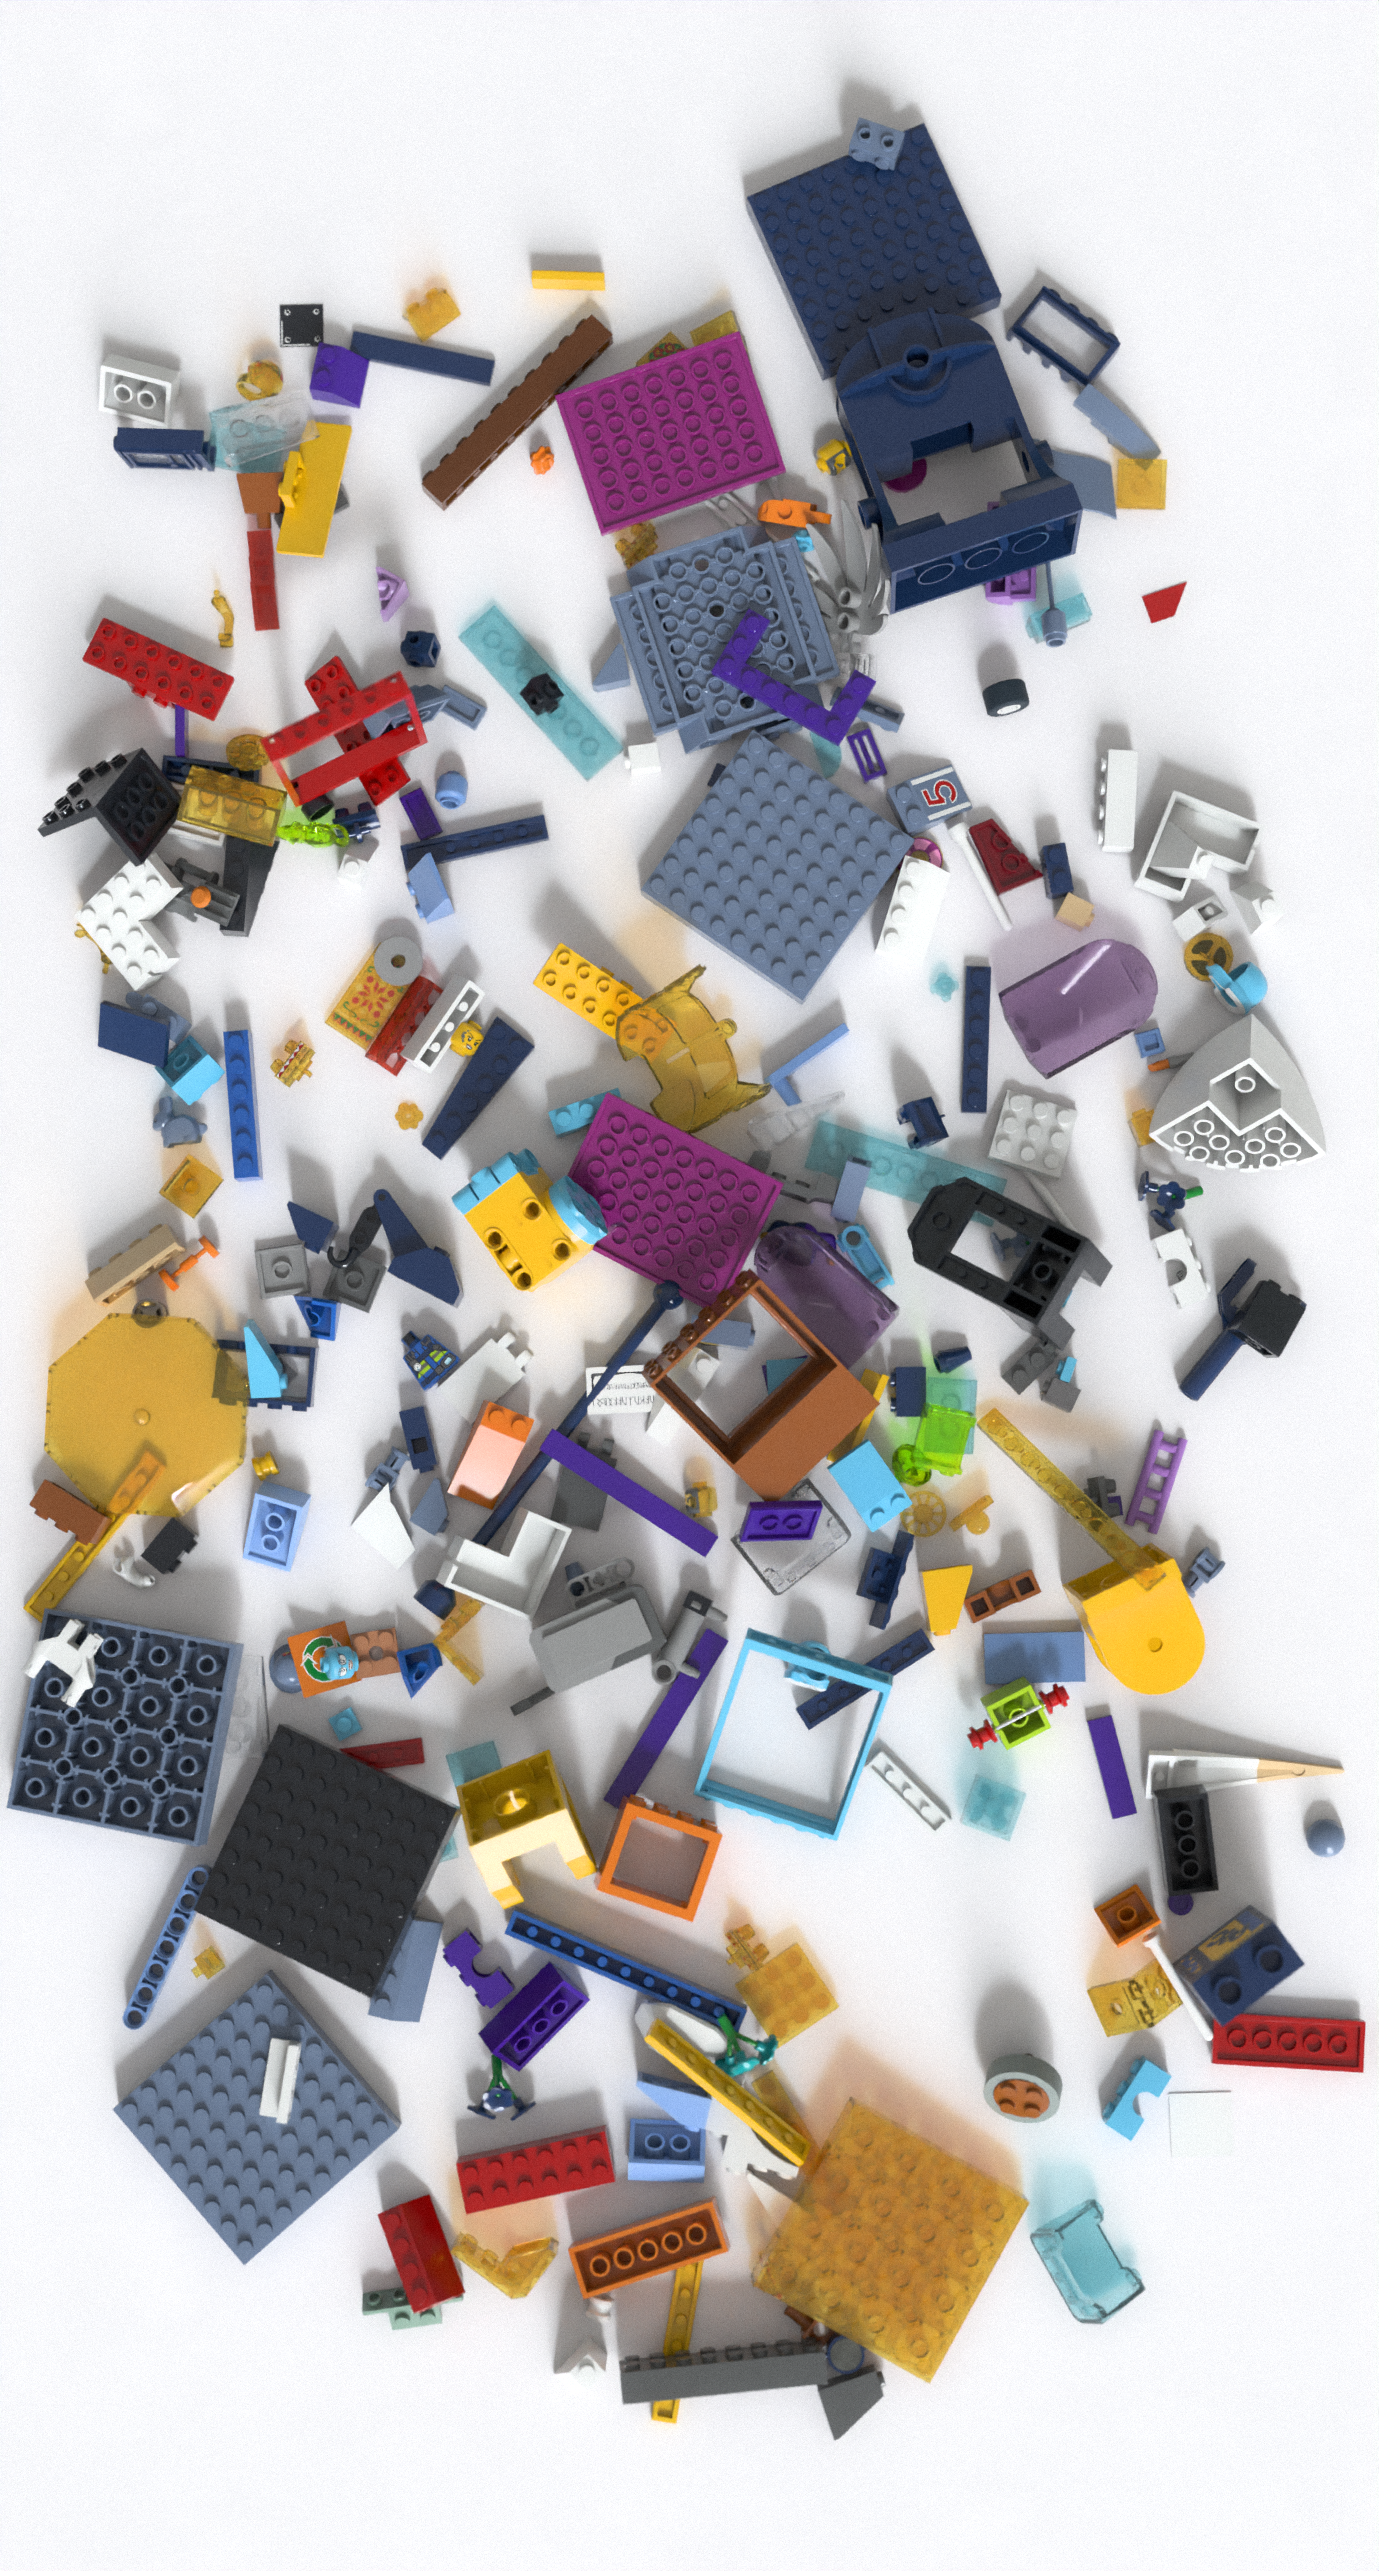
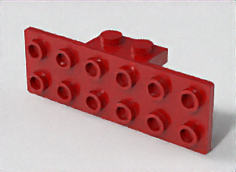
[82,618,235,721]
[304,656,411,806]

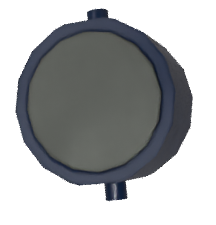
[825,2329,868,2374]

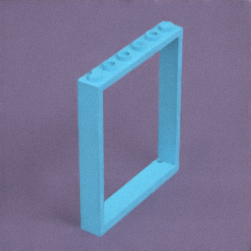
[693,1628,894,1841]

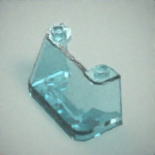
[1030,2199,1146,2324]

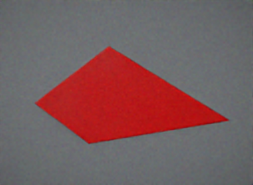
[1142,582,1187,624]

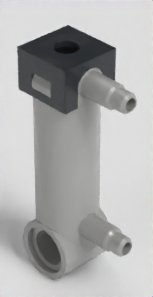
[651,1590,728,1685]

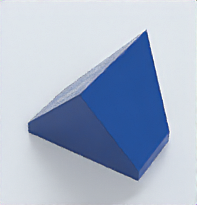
[294,1296,342,1341]
[396,1641,443,1699]

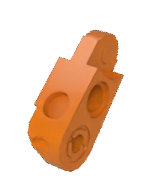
[756,499,832,528]

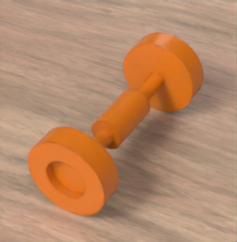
[158,1235,220,1291]

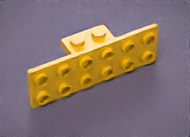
[276,421,352,558]
[533,943,677,1063]

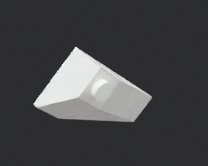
[646,1336,721,1446]

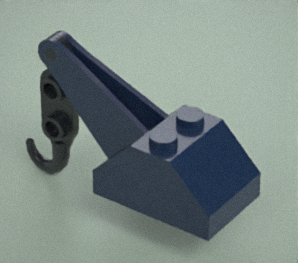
[327,1189,464,1308]

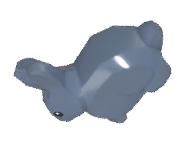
[152,1096,208,1149]

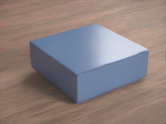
[1134,1027,1166,1059]

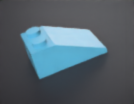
[827,1439,913,1533]

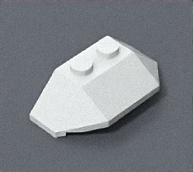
[634,2000,727,2064]

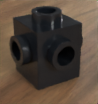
[519,672,564,716]

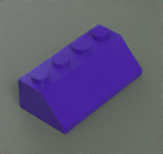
[478,1961,590,2072]

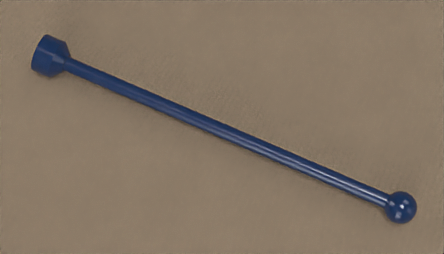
[413,1280,684,1621]

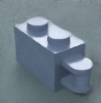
[125,992,192,1045]

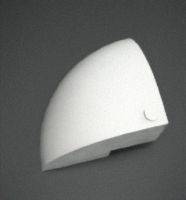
[1149,1013,1326,1173]

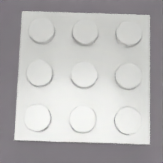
[987,1089,1079,1181]

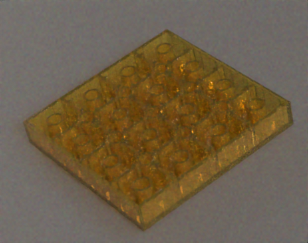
[750,2096,1030,2384]

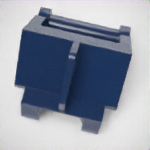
[897,1096,949,1150]

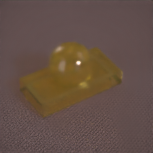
[947,1495,994,1535]

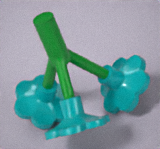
[715,2014,778,2078]

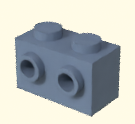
[848,117,905,170]

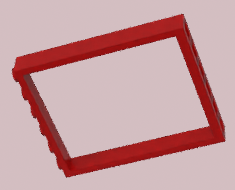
[260,671,428,808]

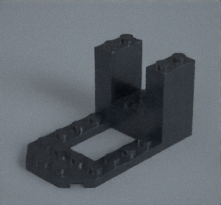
[907,1176,1113,1351]

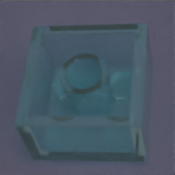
[959,1774,1027,1842]

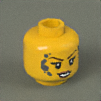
[449,1020,484,1058]

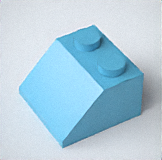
[154,1035,225,1106]

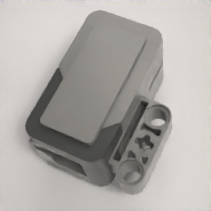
[529,1557,668,1693]

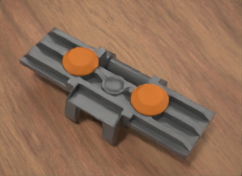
[163,857,240,927]

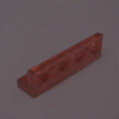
[365,975,444,1077]

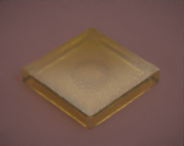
[1116,459,1167,510]

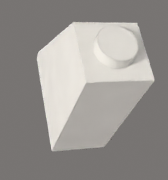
[1149,821,1214,879]
[1230,880,1285,935]
[554,2336,607,2393]

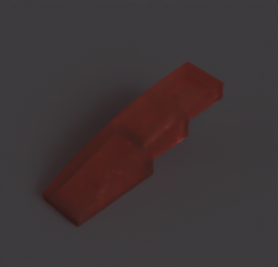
[247,530,280,631]

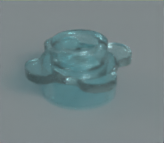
[930,973,959,1002]

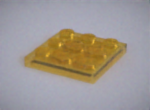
[735,1942,840,2049]

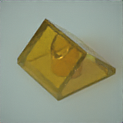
[158,1153,224,1219]

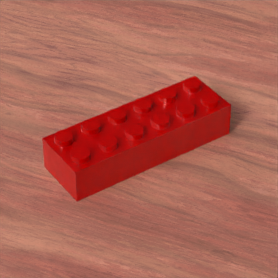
[456,2125,616,2214]

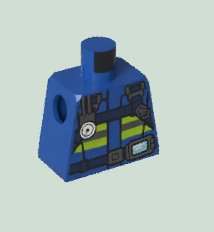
[401,1330,461,1392]

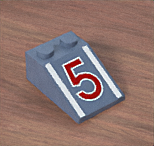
[885,765,973,837]

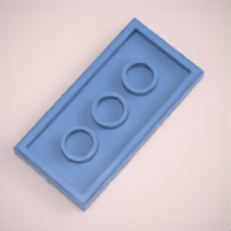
[983,1631,1086,1684]

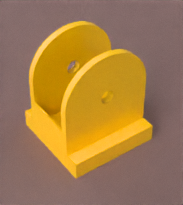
[1062,1543,1205,1695]

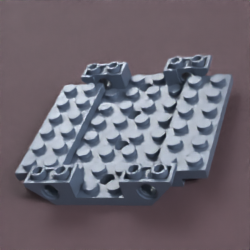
[609,526,840,754]

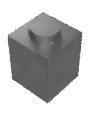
[1040,1377,1081,1413]

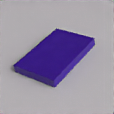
[739,1500,823,1542]

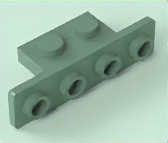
[362,2279,464,2331]

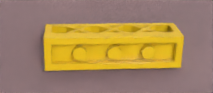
[827,1368,889,1462]

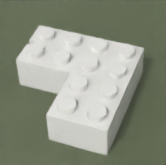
[1134,790,1266,904]
[74,850,184,991]
[436,1506,572,1621]

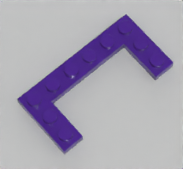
[711,609,876,747]

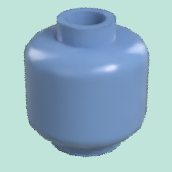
[435,771,468,809]

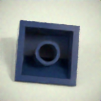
[287,1201,340,1254]

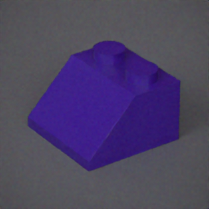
[309,342,370,409]

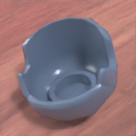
[1306,1819,1346,1857]

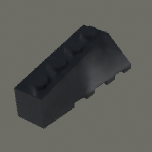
[219,833,280,937]

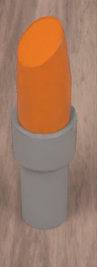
[1148,1052,1194,1072]

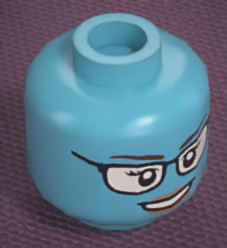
[320,1646,359,1680]

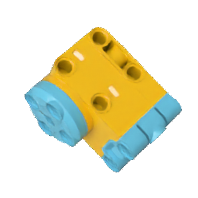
[452,1148,608,1292]

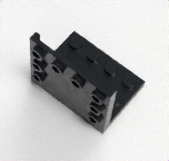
[37,747,188,867]

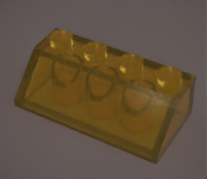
[177,765,288,847]

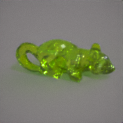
[271,821,350,848]

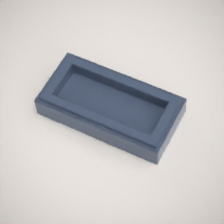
[441,684,488,731]

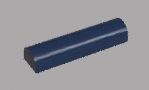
[161,755,262,792]

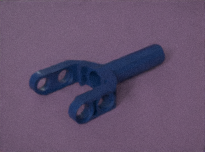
[1178,1257,1307,1402]

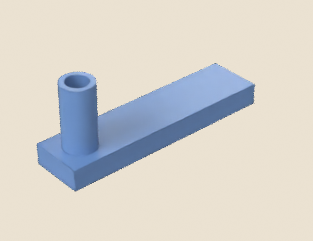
[763,1023,850,1110]

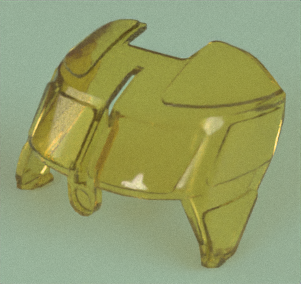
[615,964,772,1134]

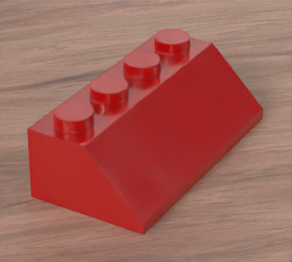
[377,2194,466,2314]

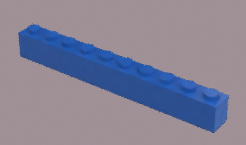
[504,1906,747,2032]

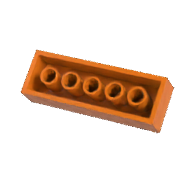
[568,2196,731,2299]

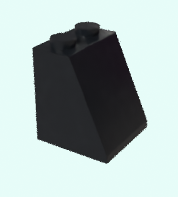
[1226,1279,1306,1358]

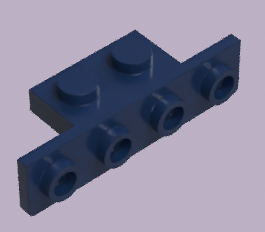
[856,1530,914,1630]

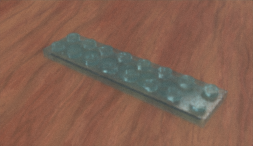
[458,605,624,782]
[804,1120,1007,1227]

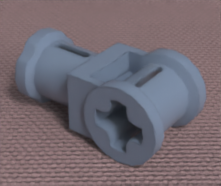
[365,1446,410,1493]
[1182,1546,1226,1598]

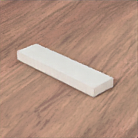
[864,1748,952,1838]

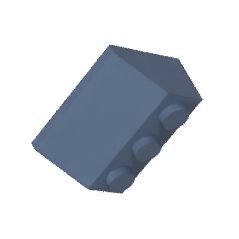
[362,684,451,739]

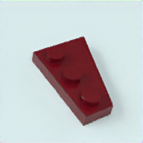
[968,818,1044,896]

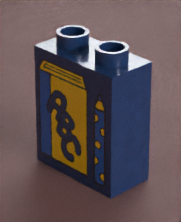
[1172,1905,1305,2027]

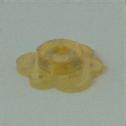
[395,1103,424,1130]

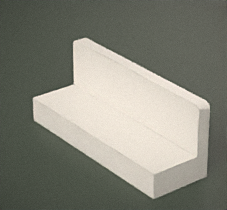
[259,2038,302,2124]

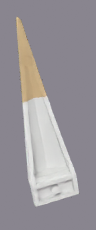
[1144,1748,1345,1799]

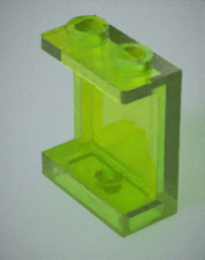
[910,1402,977,1477]

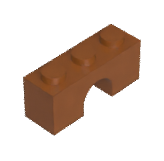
[963,1569,1042,1624]

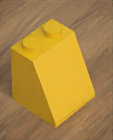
[918,1564,973,1636]

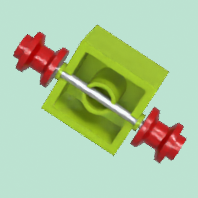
[967,1676,1070,1751]

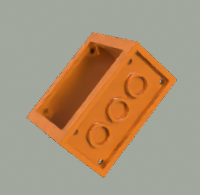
[594,1794,723,1922]

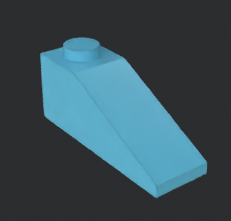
[244,1319,288,1398]

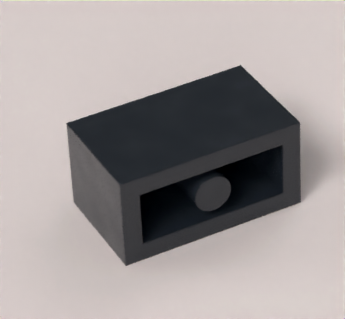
[141,1517,199,1575]

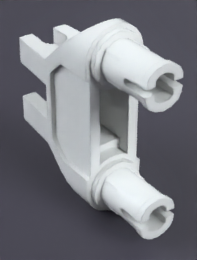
[21,1619,104,1707]

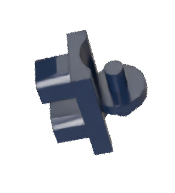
[332,801,381,843]

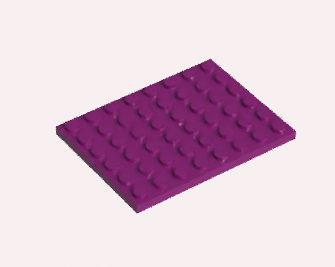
[555,331,786,536]
[567,1092,785,1308]

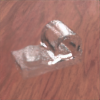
[834,653,877,679]

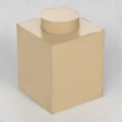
[1054,892,1095,932]

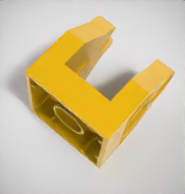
[456,1749,598,1910]

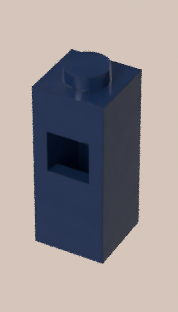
[399,1406,439,1474]

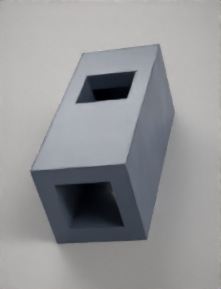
[830,1154,872,1223]

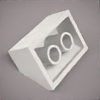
[99,354,180,428]

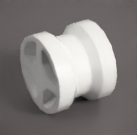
[585,2294,614,2322]

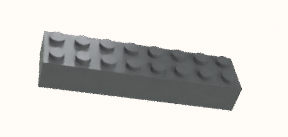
[619,2337,828,2405]

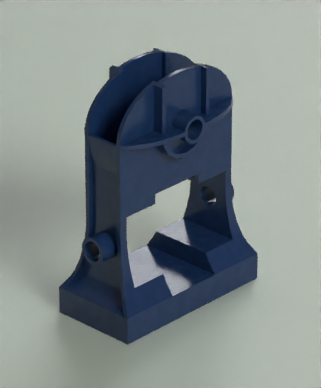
[836,307,1083,615]

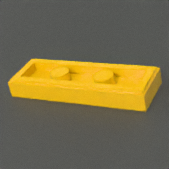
[532,270,605,291]

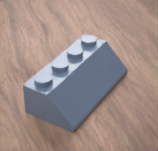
[368,1916,443,2022]

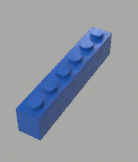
[223,1030,263,1182]

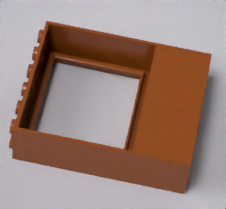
[641,1268,880,1501]

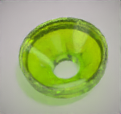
[892,1444,932,1487]

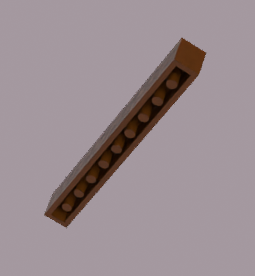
[421,314,613,511]

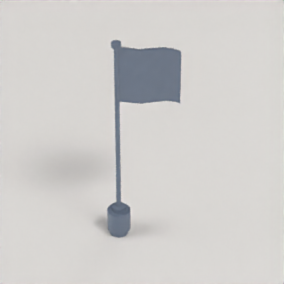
[1033,439,1117,647]

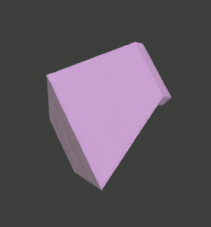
[376,567,409,622]

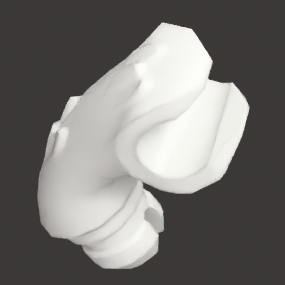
[112,1556,155,1590]

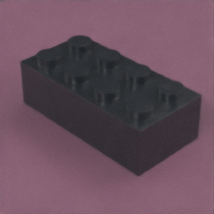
[1153,1784,1219,1897]

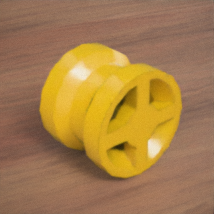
[251,1451,280,1481]

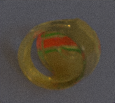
[236,359,284,405]

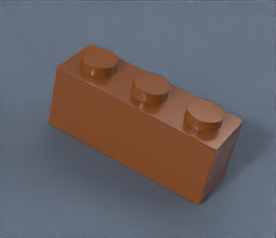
[29,1479,113,1546]

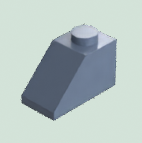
[409,1478,450,1536]

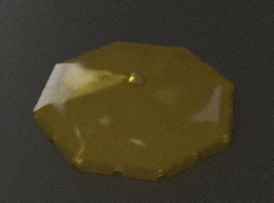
[44,1312,250,1517]

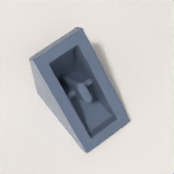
[592,643,631,693]

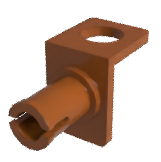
[783,2300,838,2347]

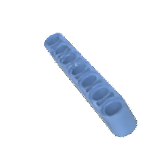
[123,1864,212,2030]

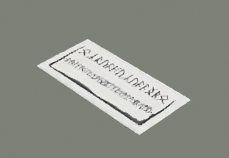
[586,1365,656,1415]

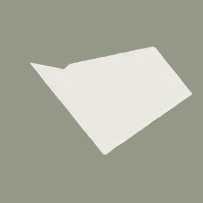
[351,1483,415,1569]

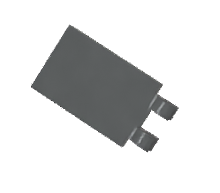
[550,1432,617,1531]

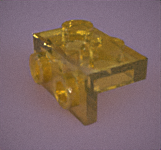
[402,287,461,342]

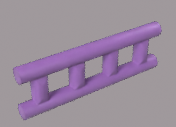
[1124,1429,1188,1535]

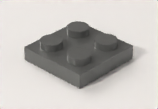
[322,1249,387,1313]

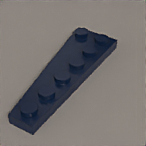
[422,1016,535,1161]

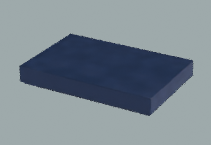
[98,1000,171,1068]

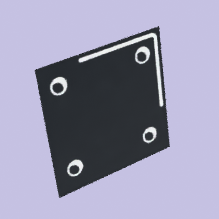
[280,304,324,347]

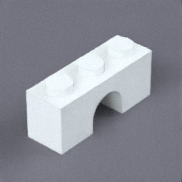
[1151,1228,1210,1309]

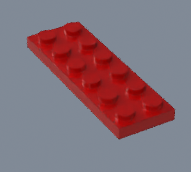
[1210,2013,1366,2073]

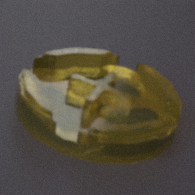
[1183,932,1234,982]

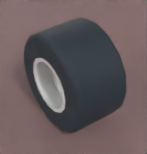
[982,679,1030,717]

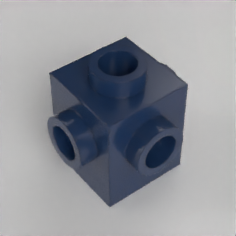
[400,630,441,668]

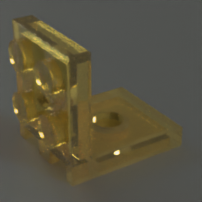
[432,1598,485,1685]
[1087,1958,1183,2037]

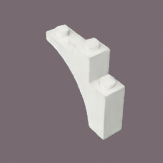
[705,2072,801,2179]

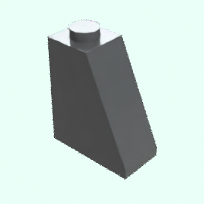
[817,2364,886,2441]

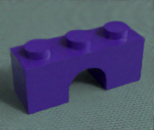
[442,1927,515,2009]

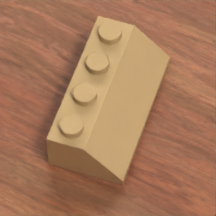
[84,1224,187,1307]

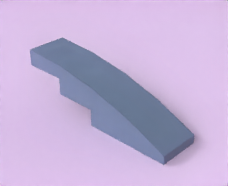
[1073,383,1161,472]

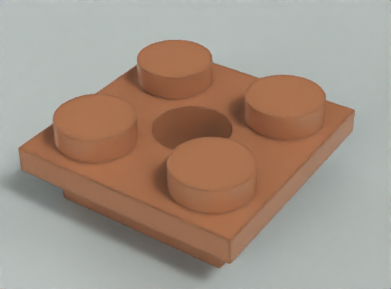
[350,1627,401,1679]

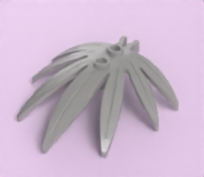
[806,500,890,654]

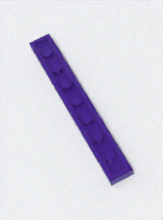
[539,1428,718,1557]
[603,1628,728,1809]

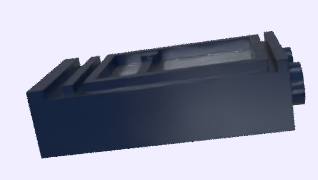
[113,427,217,472]

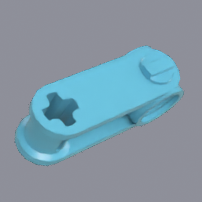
[835,1223,895,1297]

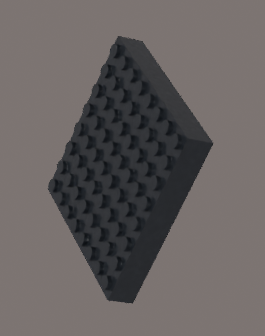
[194,1724,462,1998]

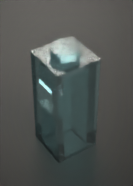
[1025,592,1093,644]

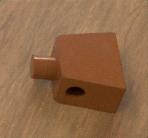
[236,472,284,529]

